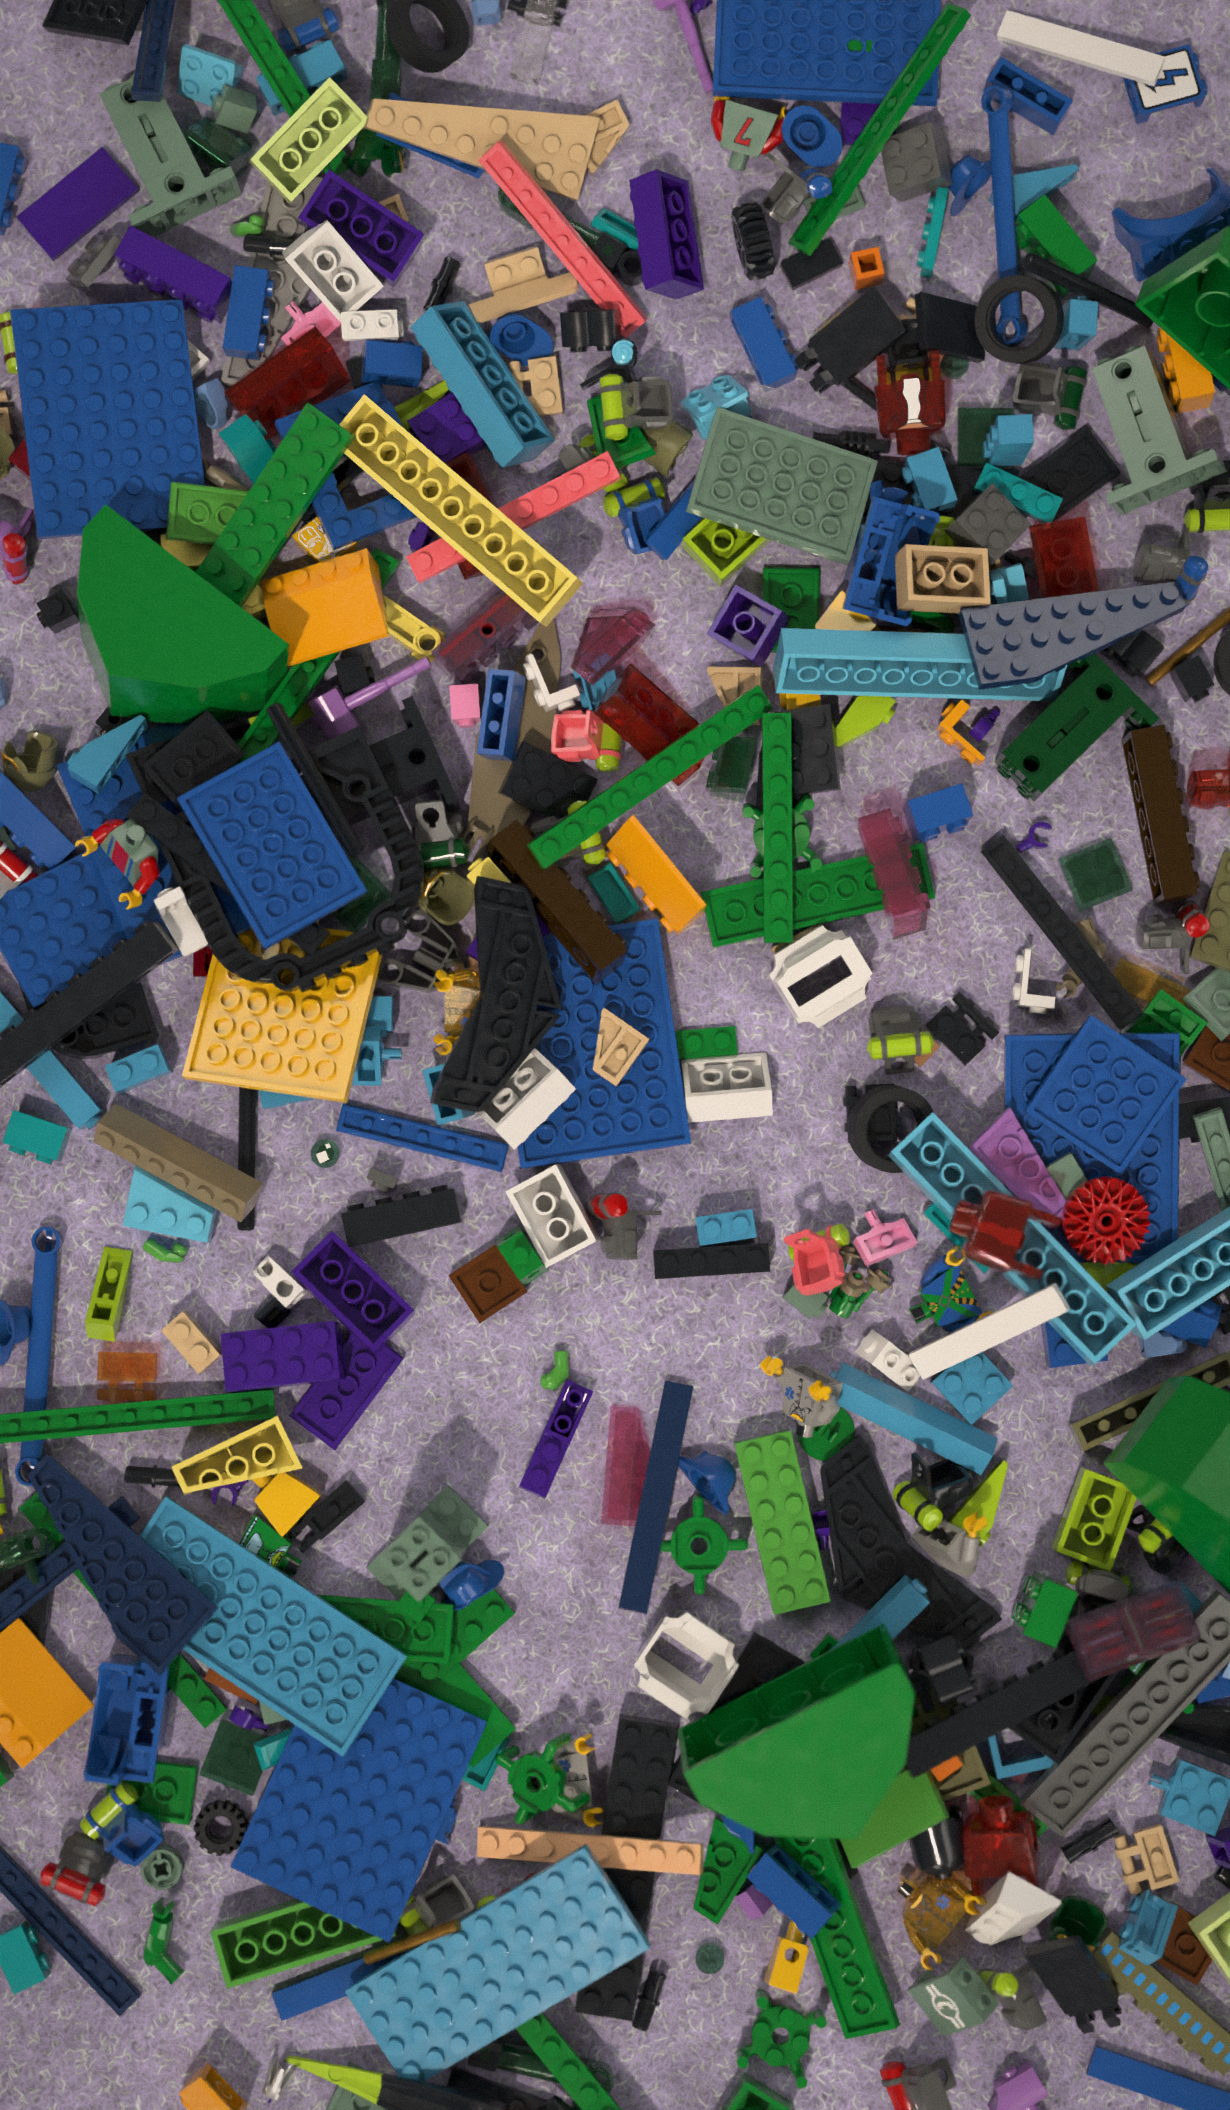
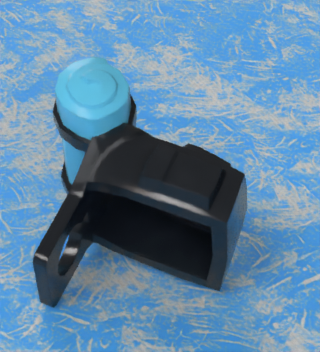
[580,340,639,391]

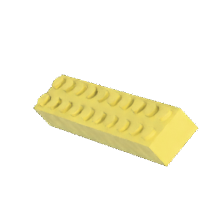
[339,394,583,627]

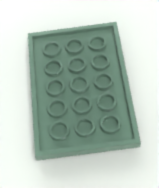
[685,407,878,565]

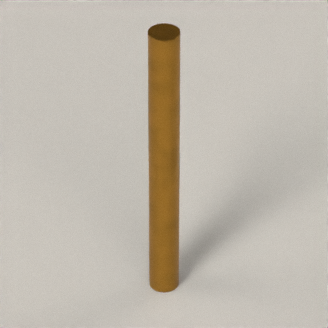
[1145,607,1230,687]
[363,1919,461,1965]

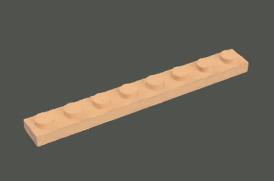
[477,1826,704,1875]

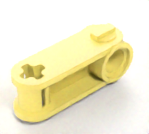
[383,595,447,662]

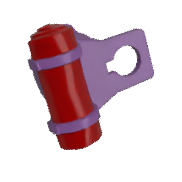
[0,508,34,585]

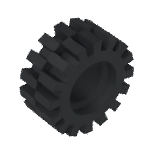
[194,1799,248,1856]

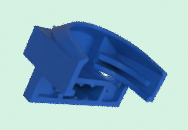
[1112,168,1230,282]
[842,496,940,626]
[83,1653,171,1785]

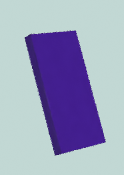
[16,147,139,262]
[289,1333,404,1450]

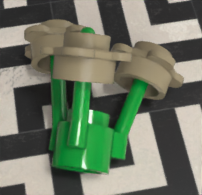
[829,1243,893,1318]

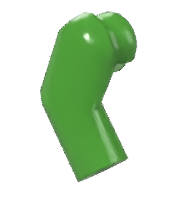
[230,215,264,237]
[143,1238,188,1263]
[540,1351,569,1390]

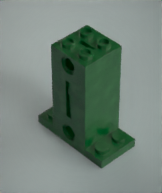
[995,654,1159,802]

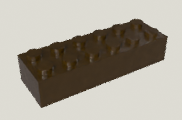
[1121,725,1200,906]
[487,819,628,985]

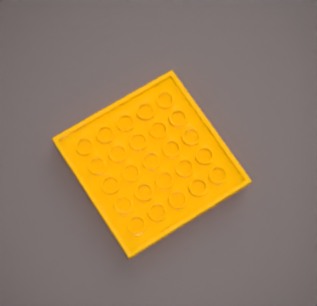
[182,928,382,1103]

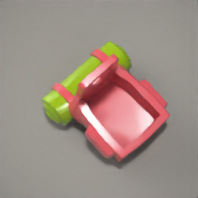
[551,709,624,772]
[783,1223,850,1296]

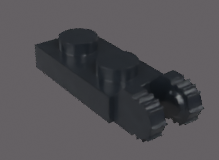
[287,1480,366,1553]

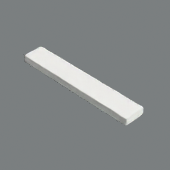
[997,10,1165,87]
[909,1283,1070,1379]

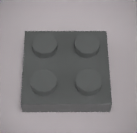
[65,235,121,288]

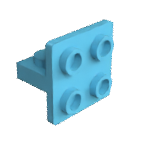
[177,44,244,106]
[681,375,752,440]
[989,563,1029,605]

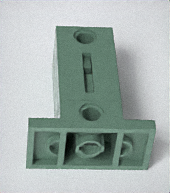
[100,74,242,237]
[1091,345,1227,516]
[366,1485,489,1602]

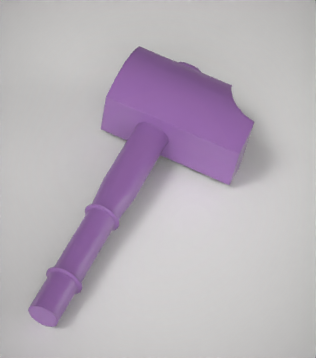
[653,0,713,93]
[308,656,432,739]
[988,2061,1049,2110]

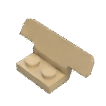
[468,246,578,322]

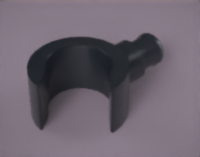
[1005,552,1043,581]

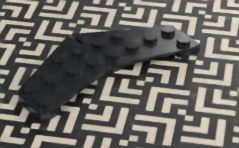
[430,876,562,1112]
[820,1434,1002,1648]

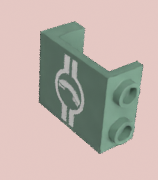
[907,1957,1000,2037]

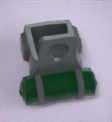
[1013,362,1088,430]
[411,800,469,868]

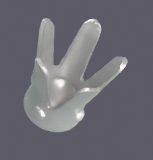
[261,2056,298,2103]

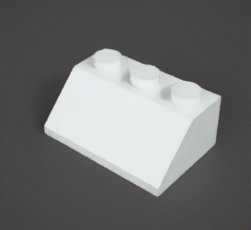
[282,220,384,323]
[477,1048,576,1150]
[681,1052,773,1123]
[506,1164,600,1268]
[965,1872,1061,1945]

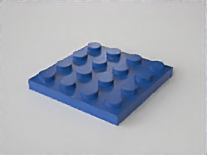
[1024,1014,1187,1175]

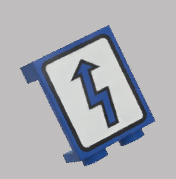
[1122,44,1207,124]

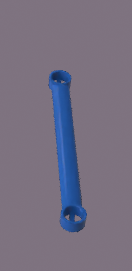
[981,86,1027,345]
[15,1227,62,1486]

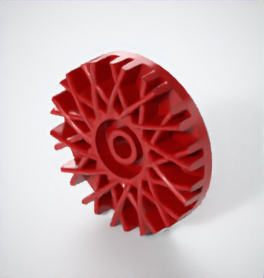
[1062,1177,1150,1265]

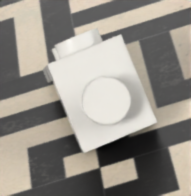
[340,309,403,343]
[522,653,580,712]
[154,886,208,957]
[1013,948,1055,1015]
[855,1329,920,1392]

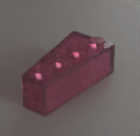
[857,808,931,940]

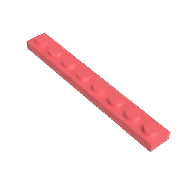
[478,140,648,338]
[406,451,622,584]

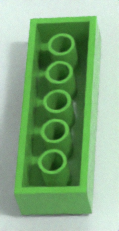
[734,1429,831,1615]
[210,1898,398,1989]

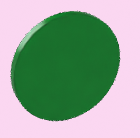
[798,1407,855,1461]

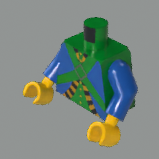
[909,1245,994,1332]

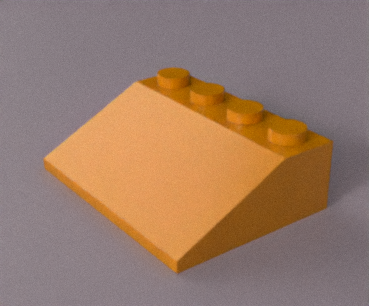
[261,548,389,667]
[606,815,706,936]
[0,1617,95,1769]

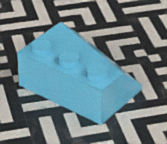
[122,1165,218,1243]

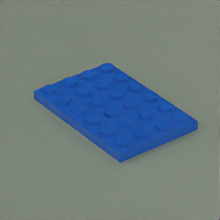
[177,742,367,950]
[0,852,128,1008]

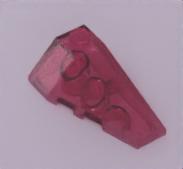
[571,607,656,685]
[601,1406,650,1526]

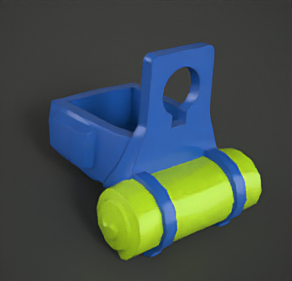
[603,477,666,555]
[79,1780,164,1867]

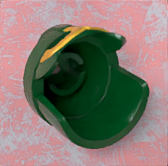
[347,128,406,178]
[1047,1895,1108,1954]

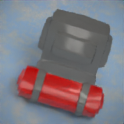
[1136,900,1210,974]
[586,1192,662,1260]
[40,1831,115,1907]
[880,2058,956,2110]

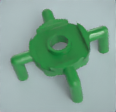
[742,794,822,878]
[660,1494,748,1595]
[495,1732,590,1825]
[736,1989,827,2089]

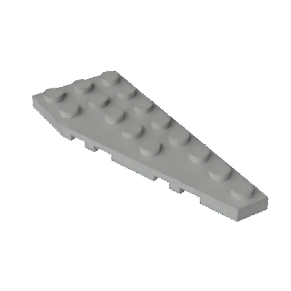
[221,177,353,390]

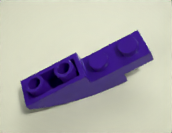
[519,1380,593,1499]

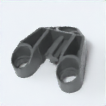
[378,909,467,993]

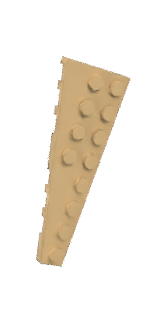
[364,99,600,201]

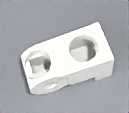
[252,1255,309,1309]

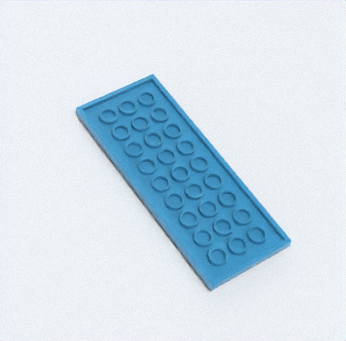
[140,1496,408,1757]
[345,1844,651,2082]

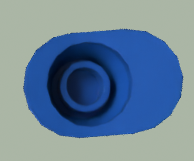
[781,105,843,168]
[948,155,992,217]
[490,312,553,366]
[0,1299,31,1366]
[439,1560,505,1611]

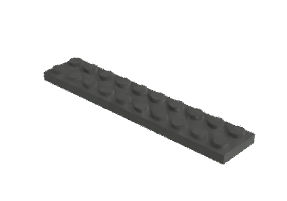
[1019,1589,1230,1838]

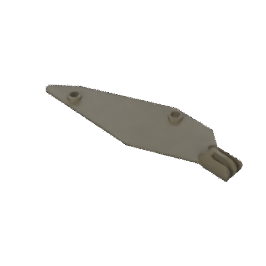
[459,619,561,865]

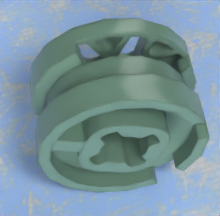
[141,1845,184,1890]

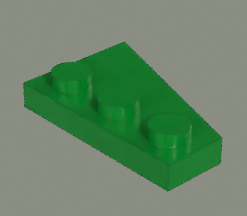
[587,395,656,469]
[693,1816,764,1925]

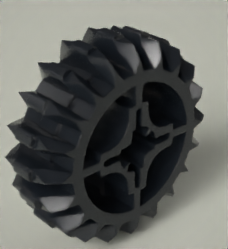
[731,202,775,280]

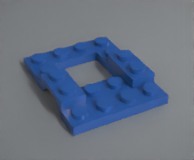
[274,381,417,551]

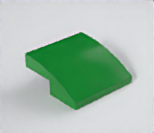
[1126,989,1208,1058]

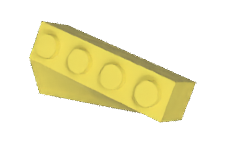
[172,1416,303,1495]

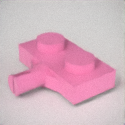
[280,300,341,360]
[853,1209,918,1267]

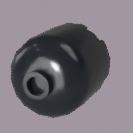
[909,1804,967,1879]

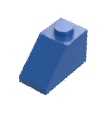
[1161,1299,1222,1348]

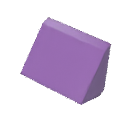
[735,1882,774,1920]

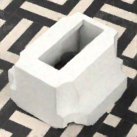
[768,925,873,1028]
[634,1611,739,1719]

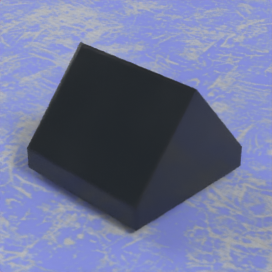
[254,1295,292,1328]

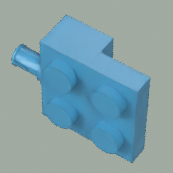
[353,1027,402,1086]
[930,1352,1013,1425]
[1148,1757,1230,1836]

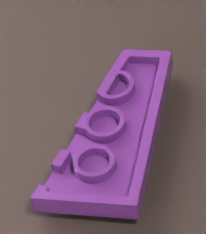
[968,1107,1066,1229]

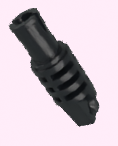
[812,430,891,459]

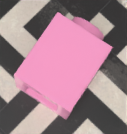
[449,684,481,728]

